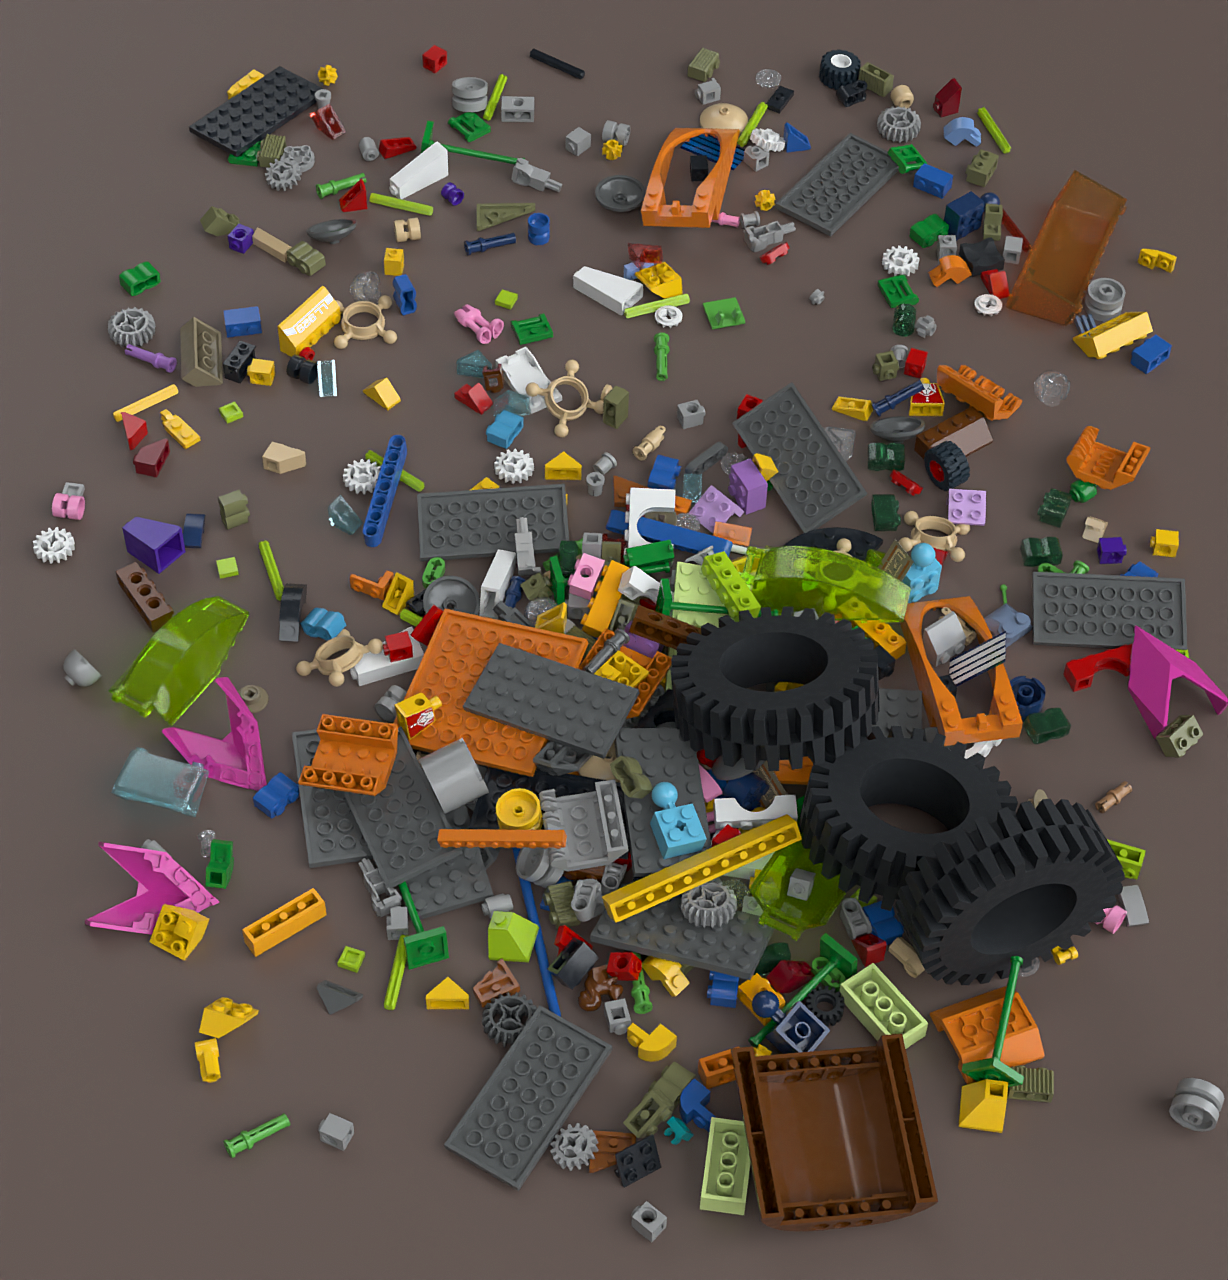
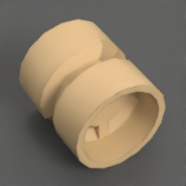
[394,218,421,242]

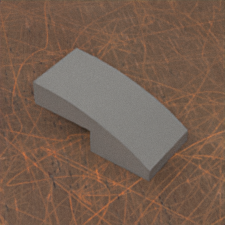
[1118,885,1149,927]

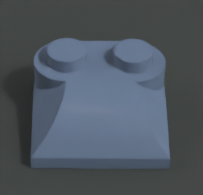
[984,603,1033,648]

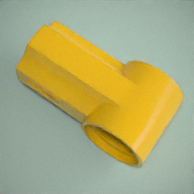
[195,1038,221,1083]

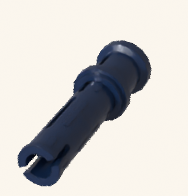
[464,233,516,256]
[871,379,925,417]
[498,576,526,620]

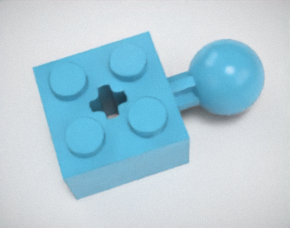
[896,543,942,603]
[650,782,707,859]

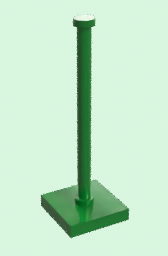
[421,120,525,165]
[550,556,670,606]
[655,578,778,617]
[398,881,449,970]
[748,933,857,1048]
[961,956,1024,1087]

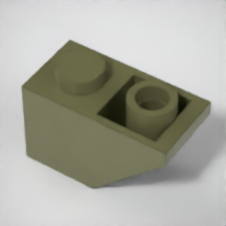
[200,206,240,237]

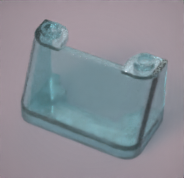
[111,747,209,817]

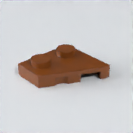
[613,476,651,507]
[473,959,520,1008]
[589,1130,636,1173]

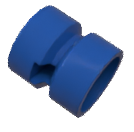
[528,213,550,245]

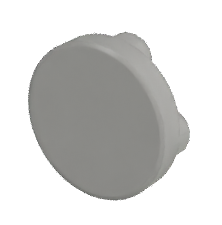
[282,145,315,172]

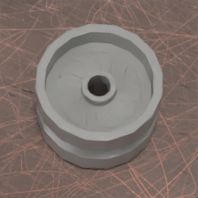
[452,77,488,112]
[1084,278,1126,322]
[516,847,564,888]
[1169,1078,1225,1132]

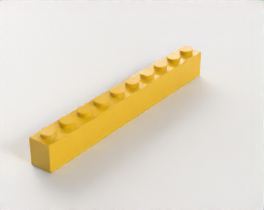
[602,814,802,923]

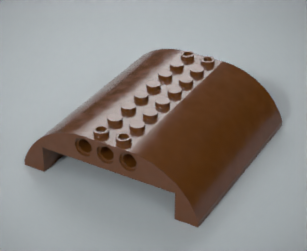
[731,1034,938,1232]

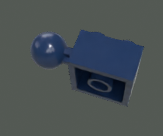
[944,191,1000,241]
[752,990,830,1054]

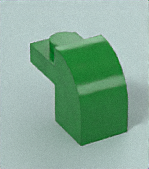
[205,839,234,889]

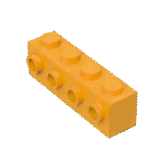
[580,560,630,638]
[837,595,907,659]
[242,888,326,957]

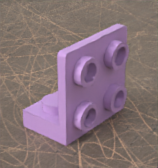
[689,485,744,533]
[946,489,986,526]

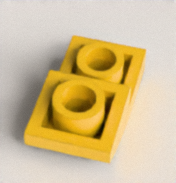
[1138,249,1177,273]

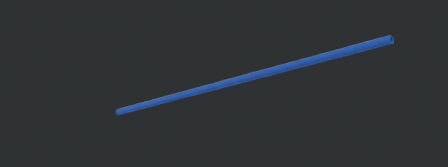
[512,847,561,1017]

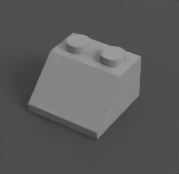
[922,611,966,667]

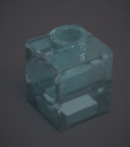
[683,474,702,503]

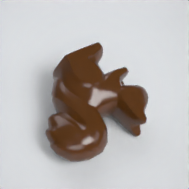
[578,964,623,1011]

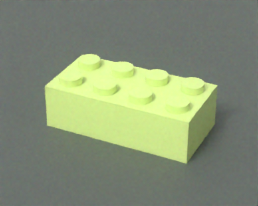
[839,963,928,1049]
[700,1117,751,1215]

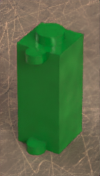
[623,540,675,568]

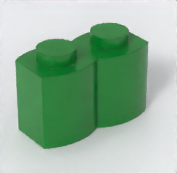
[909,214,949,248]
[119,262,161,296]

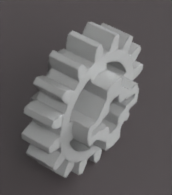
[265,157,302,191]
[550,1123,599,1171]

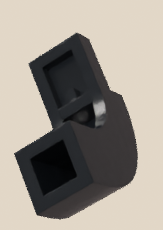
[279,583,307,642]

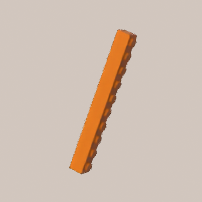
[437,829,567,849]

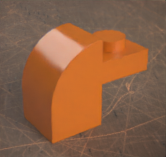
[928,255,972,287]

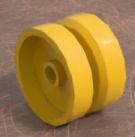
[496,788,543,830]

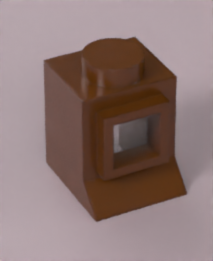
[482,364,505,393]

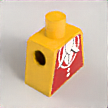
[909,378,945,416]
[394,693,442,740]

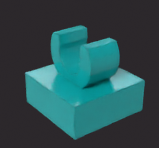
[664,1116,694,1145]

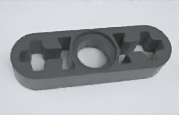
[685,442,728,479]

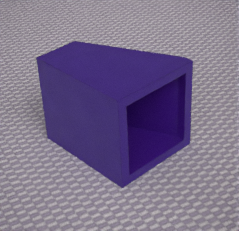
[122,517,186,574]

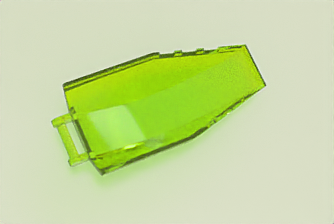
[740,545,911,623]
[108,596,249,726]
[749,833,846,941]

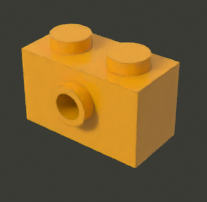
[737,973,785,1026]

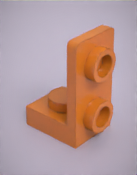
[350,571,394,600]

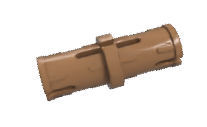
[1095,781,1132,813]

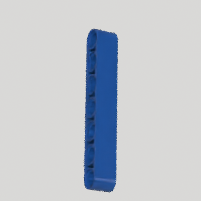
[363,435,407,547]
[606,510,733,557]

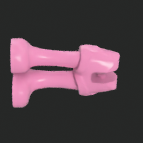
[454,304,504,344]

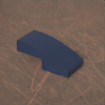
[183,514,206,548]

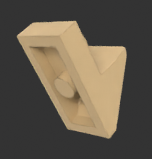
[1082,516,1108,543]

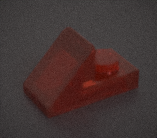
[628,243,663,270]

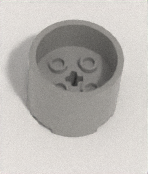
[418,738,489,814]

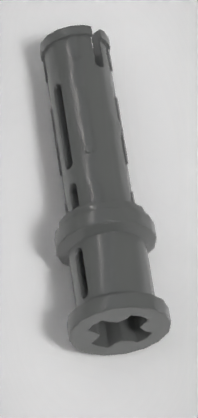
[583,628,630,674]

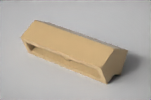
[252,227,292,262]

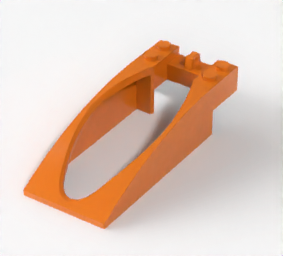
[641,128,740,228]
[896,596,1023,746]

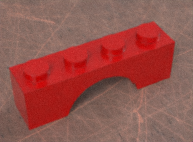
[1063,644,1132,692]

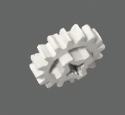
[750,128,786,152]
[882,245,919,276]
[494,449,534,484]
[343,459,381,494]
[33,527,75,564]

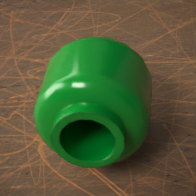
[1069,479,1098,503]

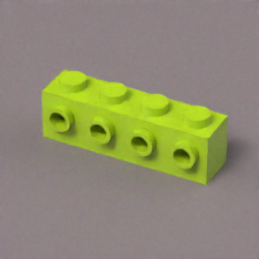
[701,551,761,622]
[1107,839,1146,880]

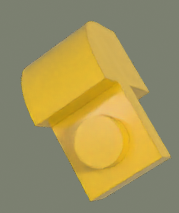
[642,956,690,997]
[627,1023,677,1062]

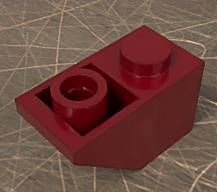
[766,960,815,994]

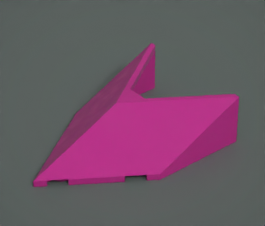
[1128,625,1228,739]
[162,677,267,791]
[85,842,219,935]

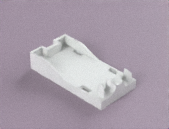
[496,347,562,414]

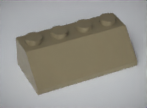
[180,317,223,387]

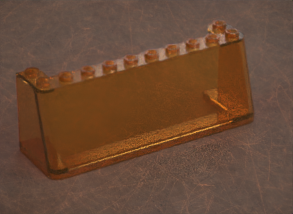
[1005,170,1127,326]

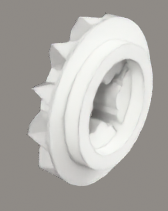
[975,294,1002,317]
[655,306,682,328]

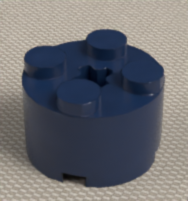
[1010,676,1045,722]
[723,772,770,811]

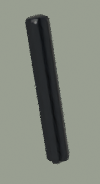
[530,48,585,79]

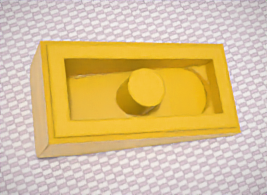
[832,396,873,421]

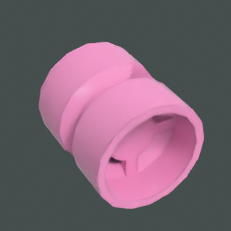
[52,493,85,520]
[1094,905,1127,934]

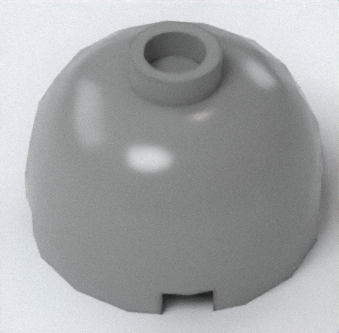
[63,649,102,687]

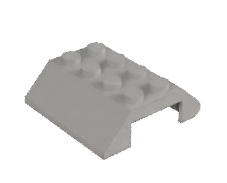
[539,779,628,871]

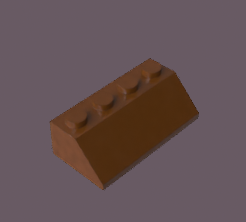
[914,406,993,459]

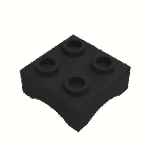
[959,237,1005,276]

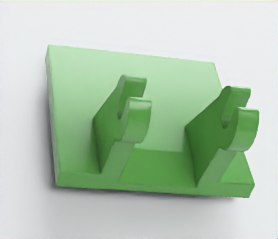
[703,297,745,329]

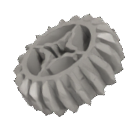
[877,106,921,143]
[108,307,156,347]
[681,880,737,929]

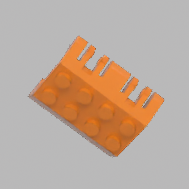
[937,365,1022,421]
[1066,426,1151,490]

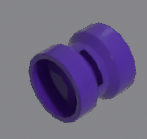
[441,182,464,205]

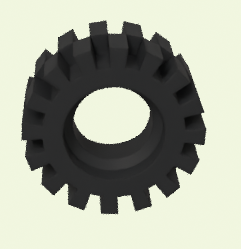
[806,986,845,1027]

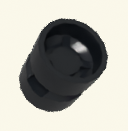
[286,354,320,384]

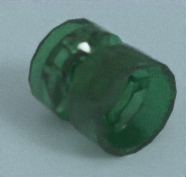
[892,303,917,337]

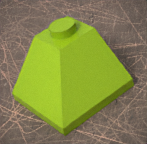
[488,911,539,963]

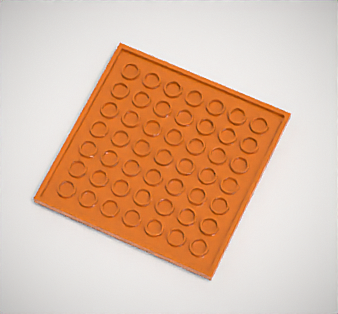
[393,609,588,777]

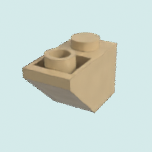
[262,442,306,474]

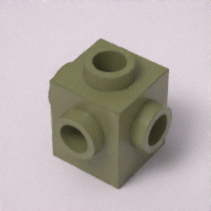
[872,351,899,381]
[520,572,554,606]

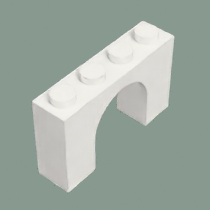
[624,488,675,567]

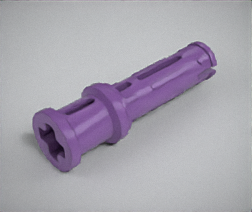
[125,344,177,373]

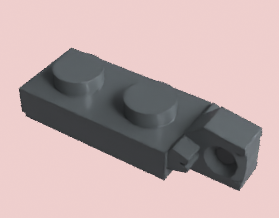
[493,600,535,628]

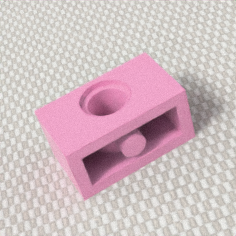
[567,553,605,600]

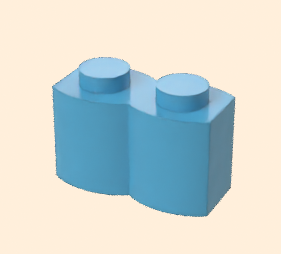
[486,410,523,449]
[300,608,346,641]

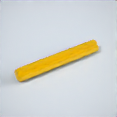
[113,384,178,422]

